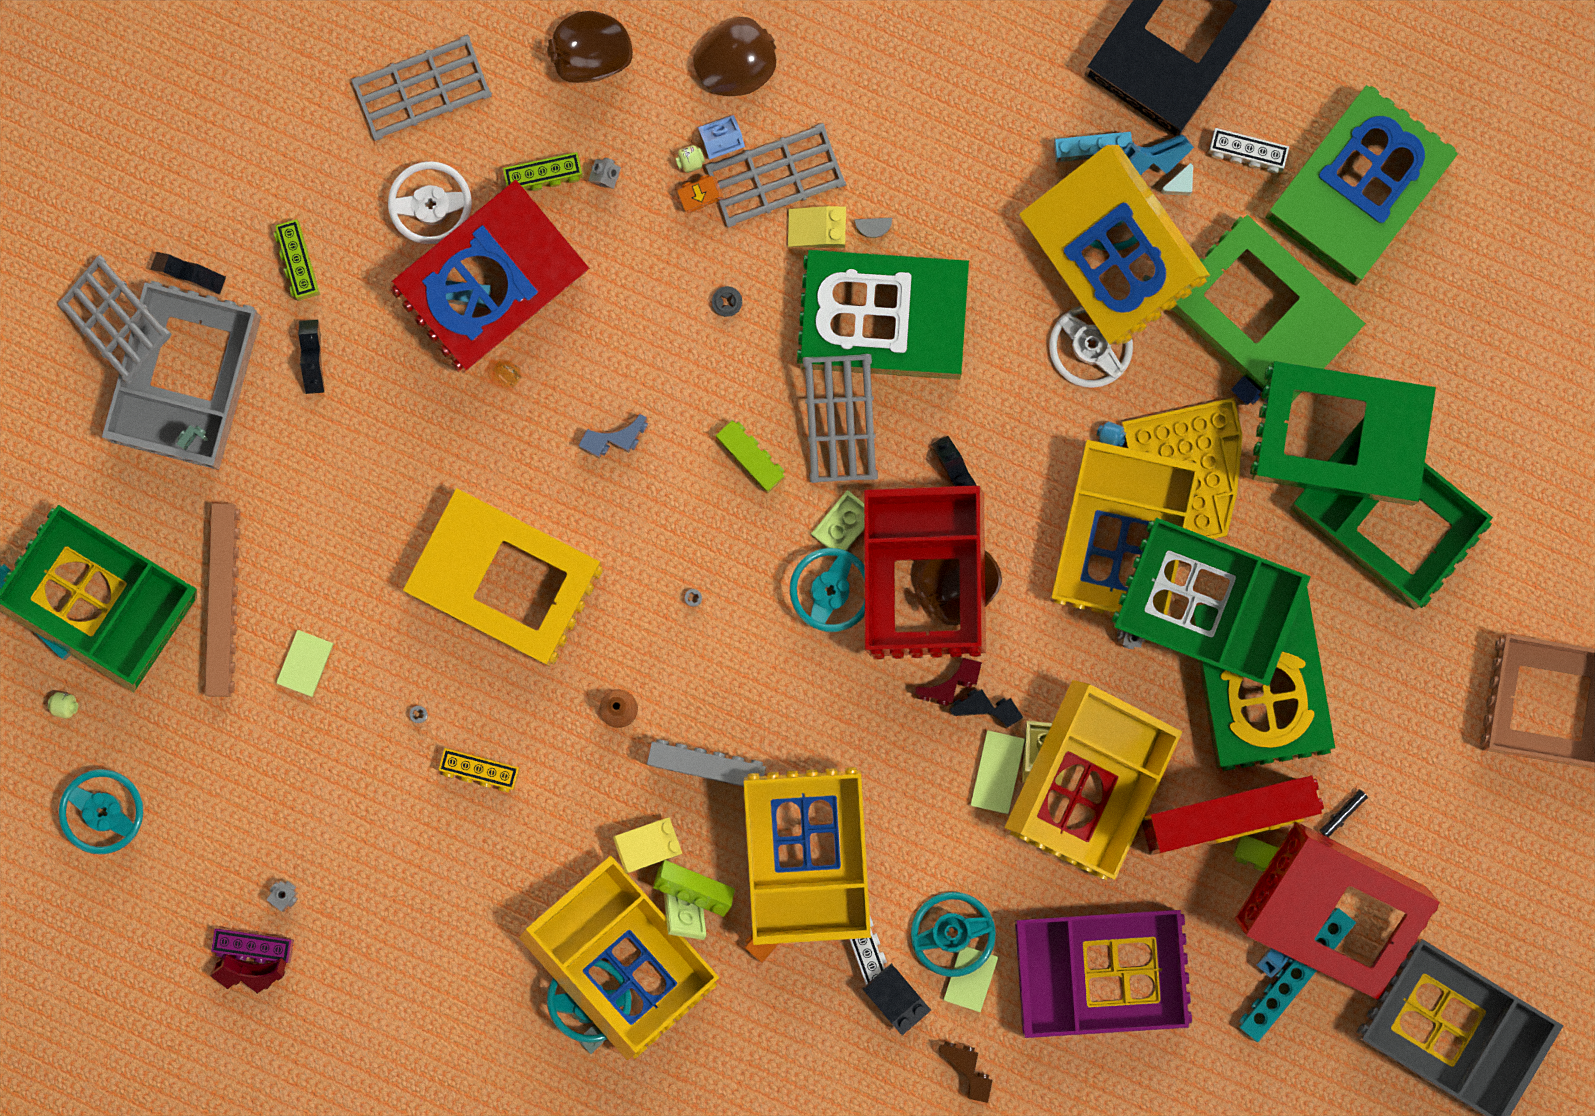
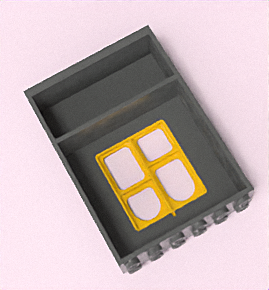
[1356,939,1563,1116]

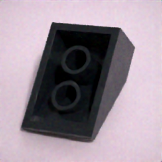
[862,963,931,1036]

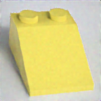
[788,206,846,248]
[1022,721,1064,785]
[613,817,682,873]

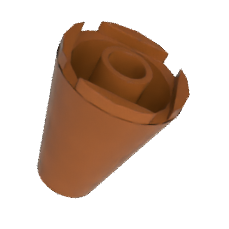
[599,689,638,728]

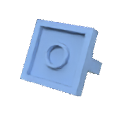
[698,115,745,159]

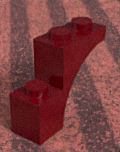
[915,658,982,706]
[210,954,287,994]

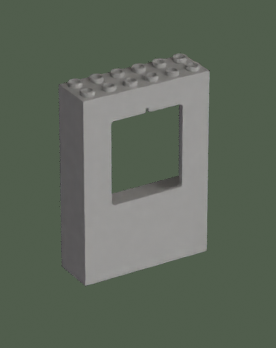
[102,281,261,470]

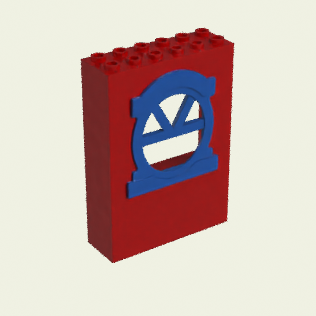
[389,180,590,374]

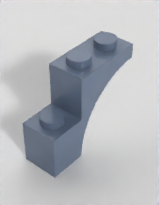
[578,414,648,459]

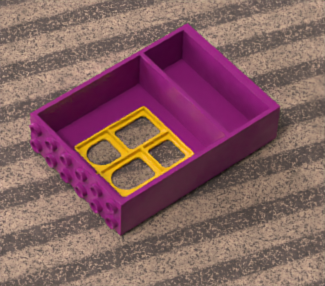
[1015,910,1192,1038]

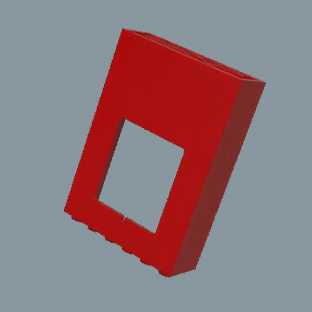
[864,486,986,659]
[1234,822,1440,999]

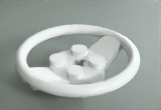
[388,162,472,244]
[1049,306,1133,388]

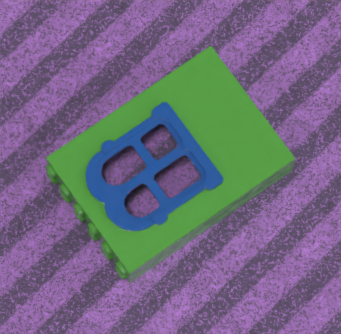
[1265,85,1458,286]

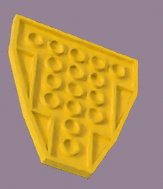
[1122,398,1243,539]

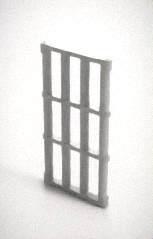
[351,35,492,141]
[705,123,846,228]
[58,255,172,385]
[803,354,878,483]

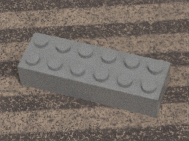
[647,739,766,787]

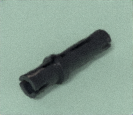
[1319,789,1368,838]

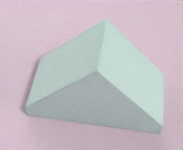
[1161,163,1193,196]

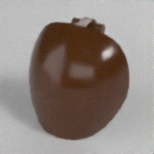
[547,11,633,83]
[693,17,777,96]
[917,550,1002,626]

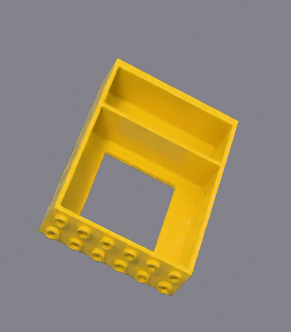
[403,488,603,667]

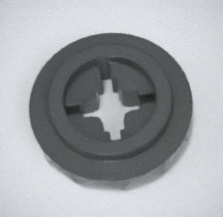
[712,286,742,317]

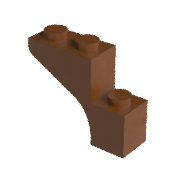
[939,1041,993,1103]

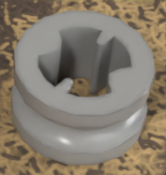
[685,589,702,607]
[410,706,428,723]

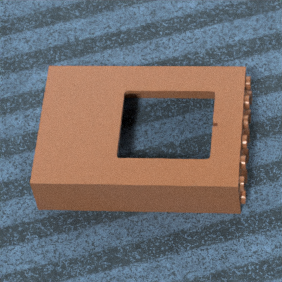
[1480,634,1595,769]

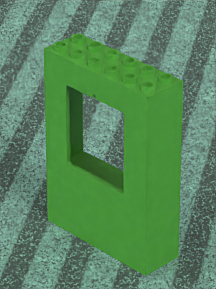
[1172,215,1366,402]

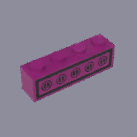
[211,929,294,963]

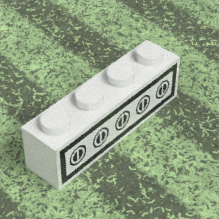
[1208,128,1289,173]
[850,917,887,985]

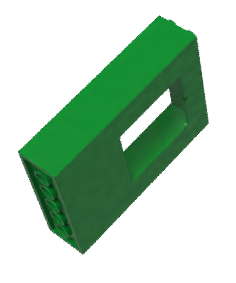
[1250,361,1436,506]
[1289,418,1493,610]

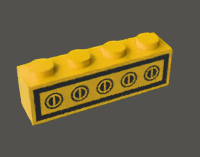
[439,748,520,793]

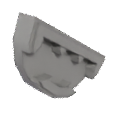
[854,218,892,238]

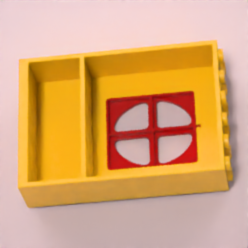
[1004,679,1182,881]

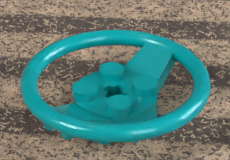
[789,548,865,632]
[58,769,143,855]
[911,892,996,977]
[547,960,632,1043]

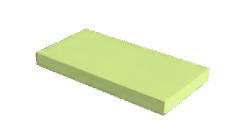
[970,730,1025,814]

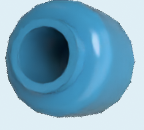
[1097,421,1127,447]

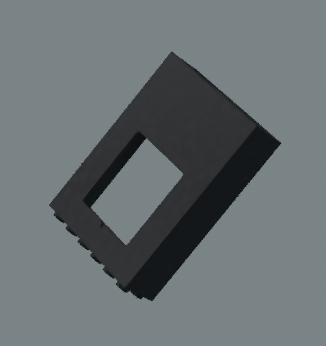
[1085,0,1272,136]

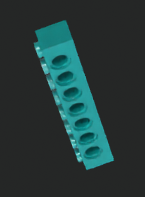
[1238,908,1357,1042]

